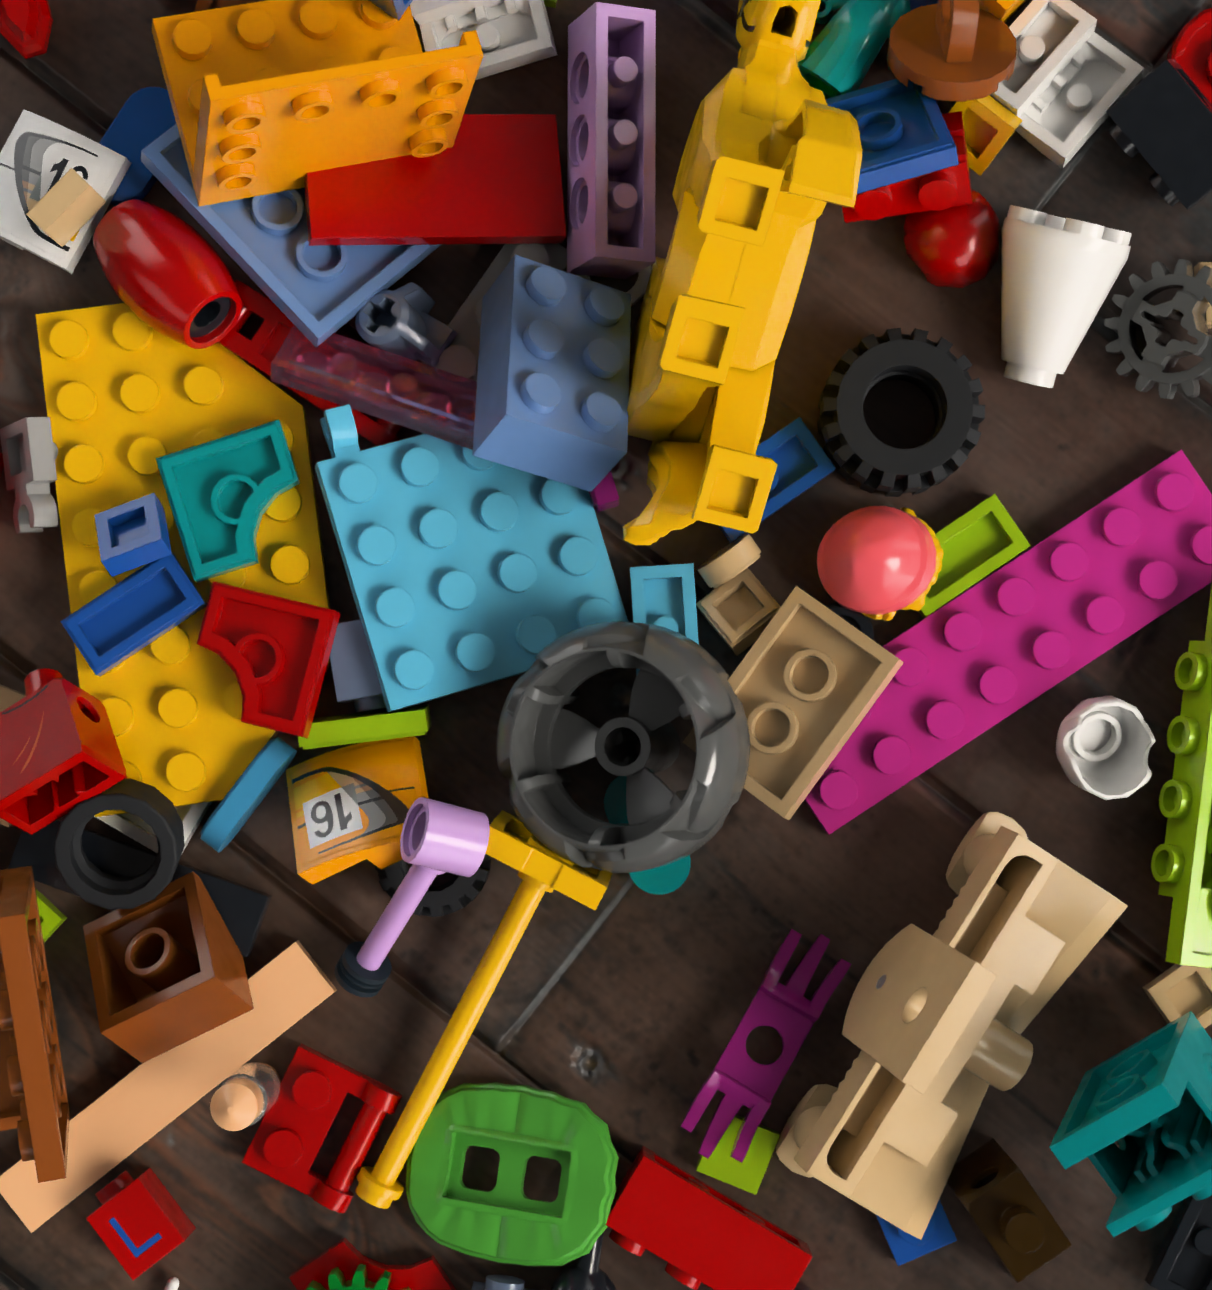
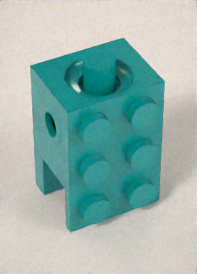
[1049,1011,1212,1237]

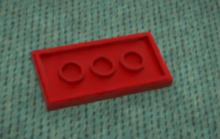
[304,114,566,246]

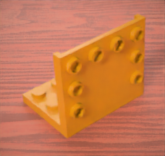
[152,0,483,207]

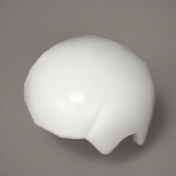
[1056,695,1156,800]

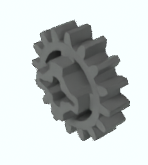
[1104,259,1212,399]

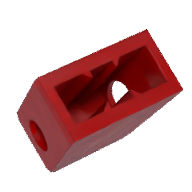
[0,668,127,835]

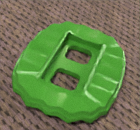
[406,1082,619,1266]

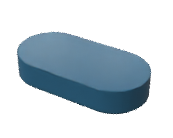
[200,737,297,853]

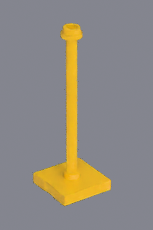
[355,810,613,1209]

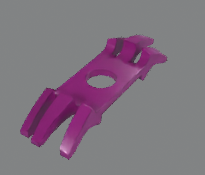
[680,929,852,1163]

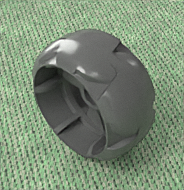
[497,621,750,873]

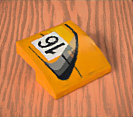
[286,736,429,885]

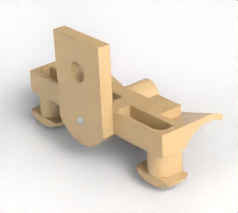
[776,812,1128,1240]

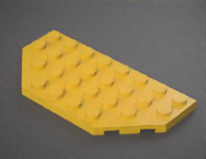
[35,303,331,817]

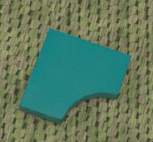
[156,420,300,583]

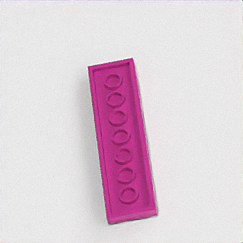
[804,449,1212,835]

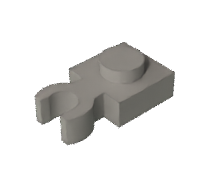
[0,417,58,533]

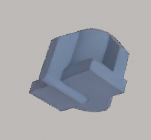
[355,282,458,369]

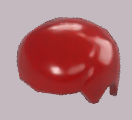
[903,189,1000,288]

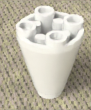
[1001,205,1132,388]

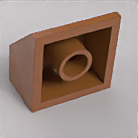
[83,871,254,1063]

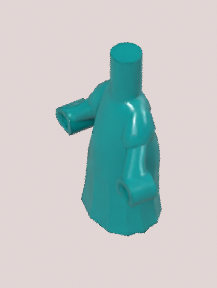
[798,0,911,98]

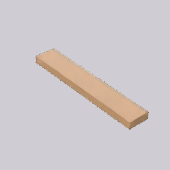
[0,940,337,1233]

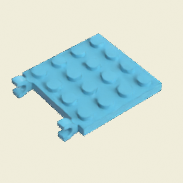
[315,404,628,713]

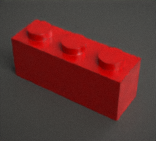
[606,1146,813,1290]

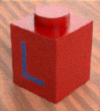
[86,1168,196,1281]

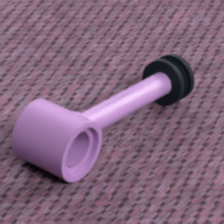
[334,797,490,998]

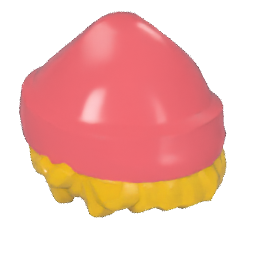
[817,506,944,621]

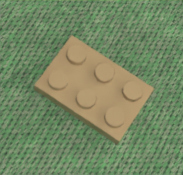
[683,586,904,820]

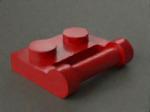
[241,1044,402,1213]

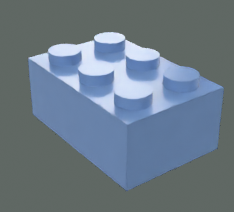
[472,254,631,492]

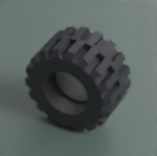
[817,328,985,497]

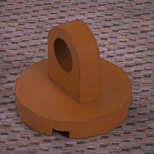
[887,0,1016,102]

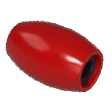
[93,199,242,349]

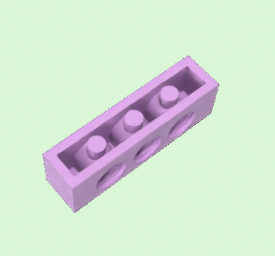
[567,2,656,279]

